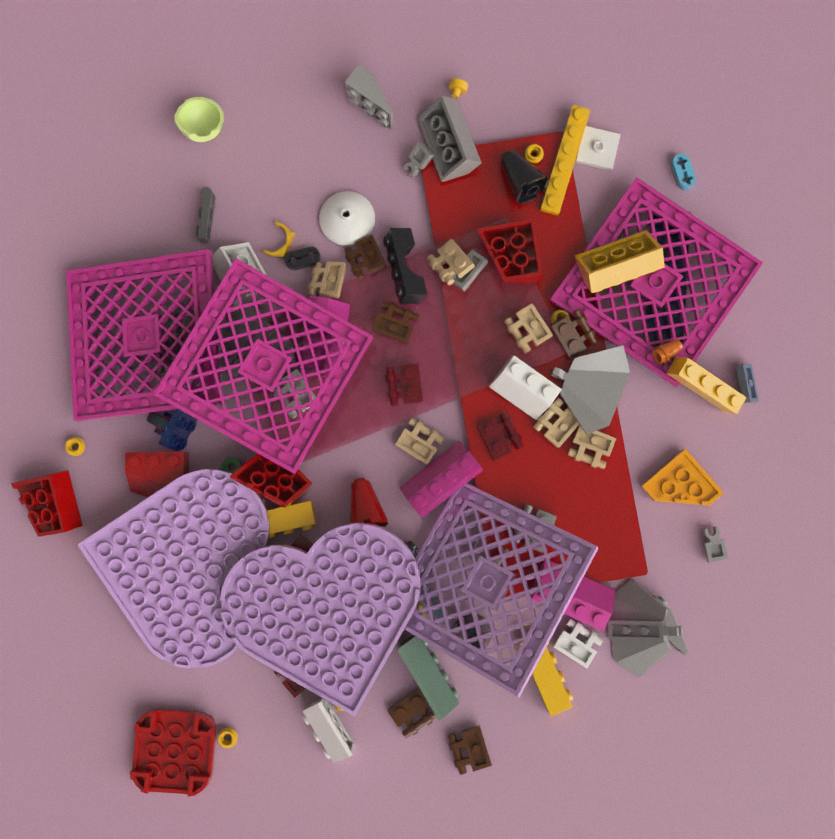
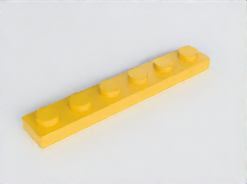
[540,104,591,216]

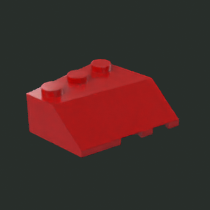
[477,219,544,284]
[125,451,189,497]
[229,454,312,508]
[11,470,83,537]

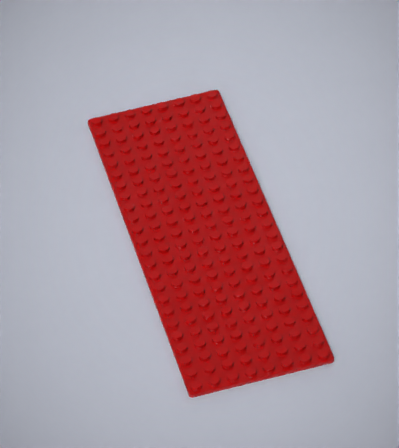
[422,131,648,597]

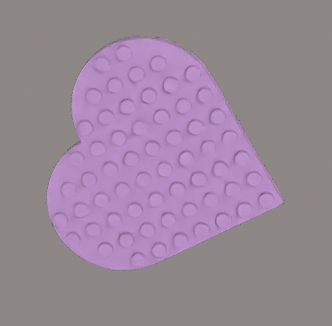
[77,469,269,669]
[220,523,421,717]

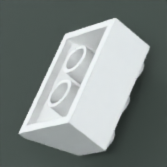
[212,242,266,306]
[489,355,562,420]
[302,697,355,763]

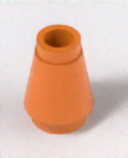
[652,339,683,364]

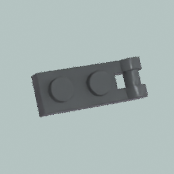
[196,187,216,244]

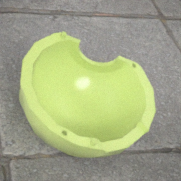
[175,97,224,142]

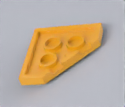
[641,449,724,506]

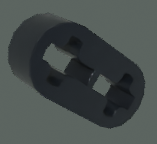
[285,247,321,270]

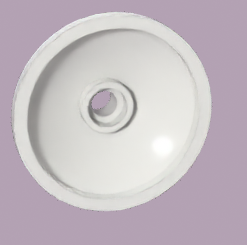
[319,191,375,247]

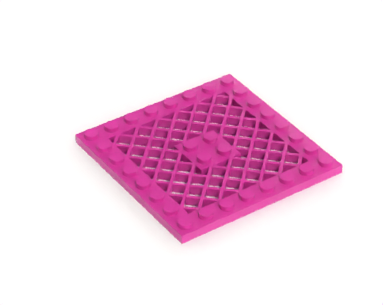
[550,177,763,388]
[66,249,222,422]
[153,258,374,474]

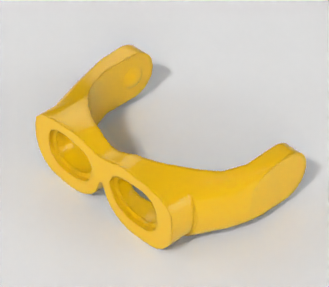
[262,221,295,258]

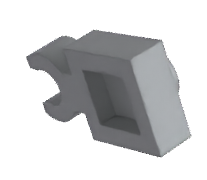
[403,142,434,177]
[703,527,728,562]

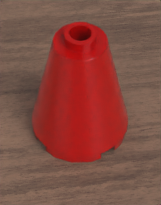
[350,477,388,527]

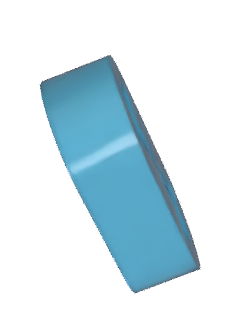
[671,154,696,190]

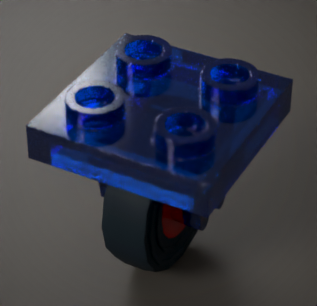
[147,409,198,451]

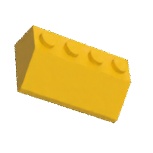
[575,230,664,293]

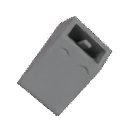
[345,64,393,130]

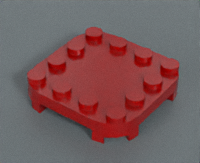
[130,708,216,797]

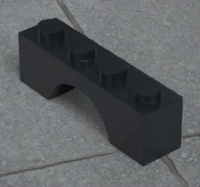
[383,228,428,304]

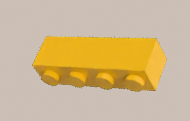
[666,357,746,414]
[267,501,317,538]
[518,637,573,716]

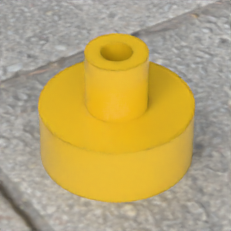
[449,78,468,99]

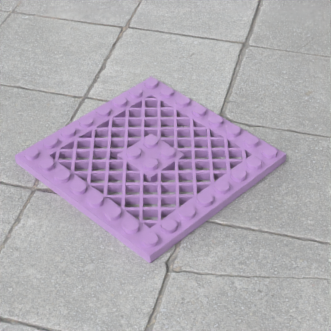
[405,484,598,698]

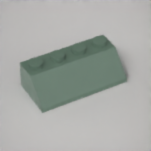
[397,635,460,721]

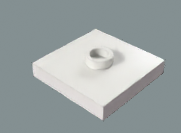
[575,126,621,171]

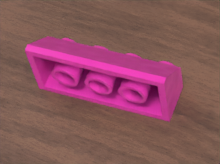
[299,296,350,378]
[400,440,483,518]
[530,560,616,631]

